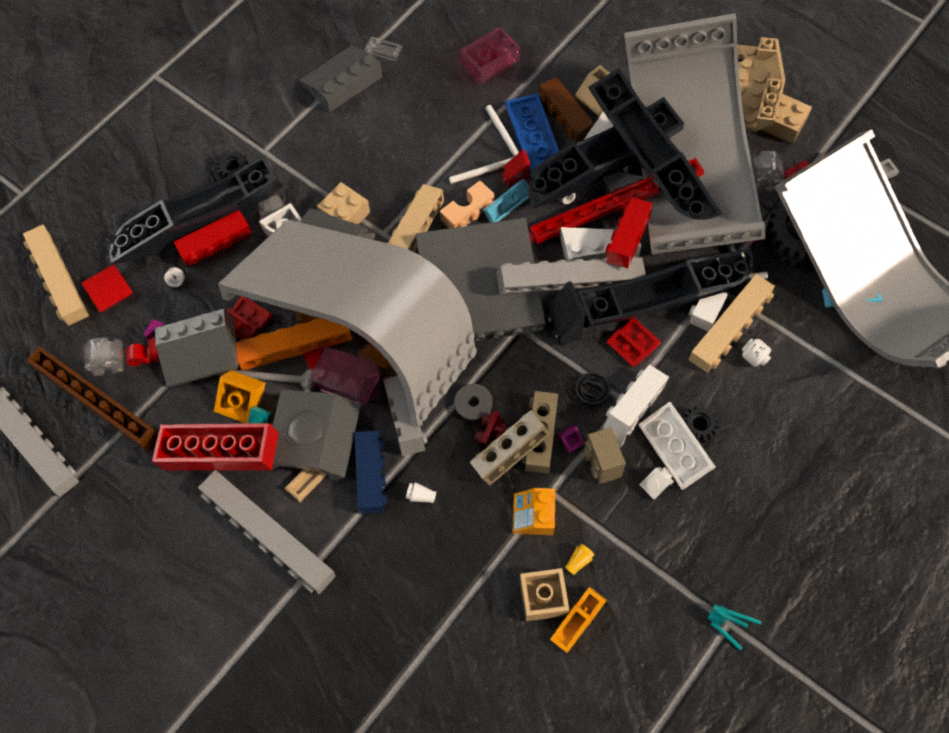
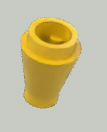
[565,544,594,575]

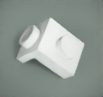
[639,467,674,499]

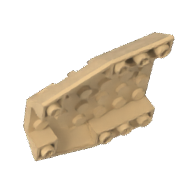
[737,37,785,132]

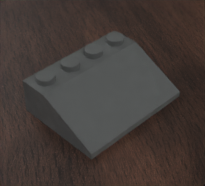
[299,45,383,112]
[155,309,238,388]

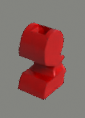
[125,337,160,366]

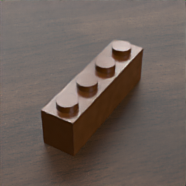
[538,77,594,143]

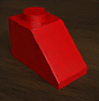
[502,150,530,189]

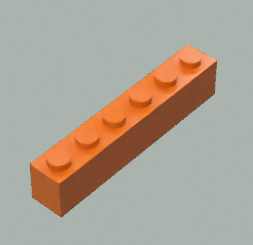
[236,318,352,371]

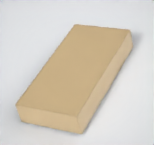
[285,469,327,502]

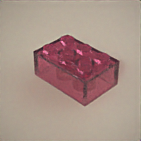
[460,26,521,85]
[308,346,382,406]

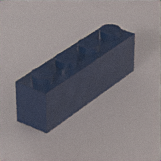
[355,430,387,514]

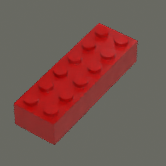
[152,423,279,471]

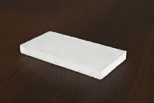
[638,402,716,490]

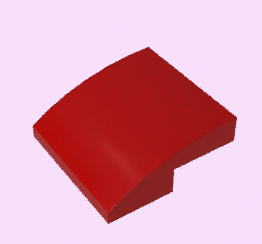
[82,265,133,313]
[227,296,273,339]
[606,318,661,368]

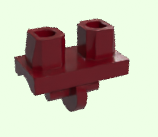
[475,411,507,448]

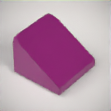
[144,319,166,341]
[556,425,585,453]

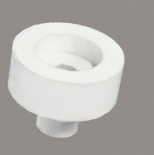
[164,267,185,287]

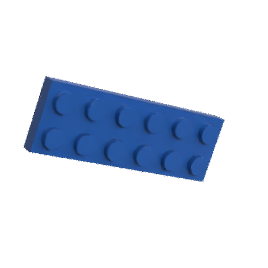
[505,93,559,176]

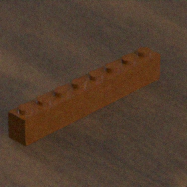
[26,346,158,452]

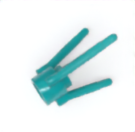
[707,604,762,650]

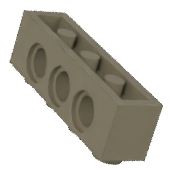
[522,391,558,474]
[470,410,551,485]

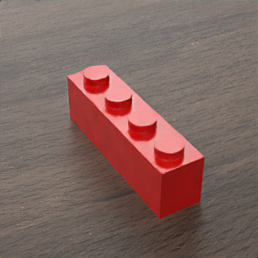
[605,197,653,269]
[174,210,252,267]

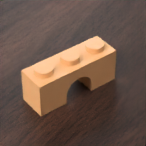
[440,181,494,229]

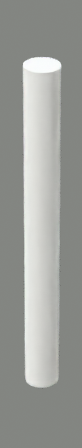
[485,105,519,156]
[449,158,512,184]

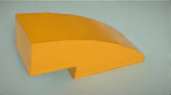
[550,587,607,653]

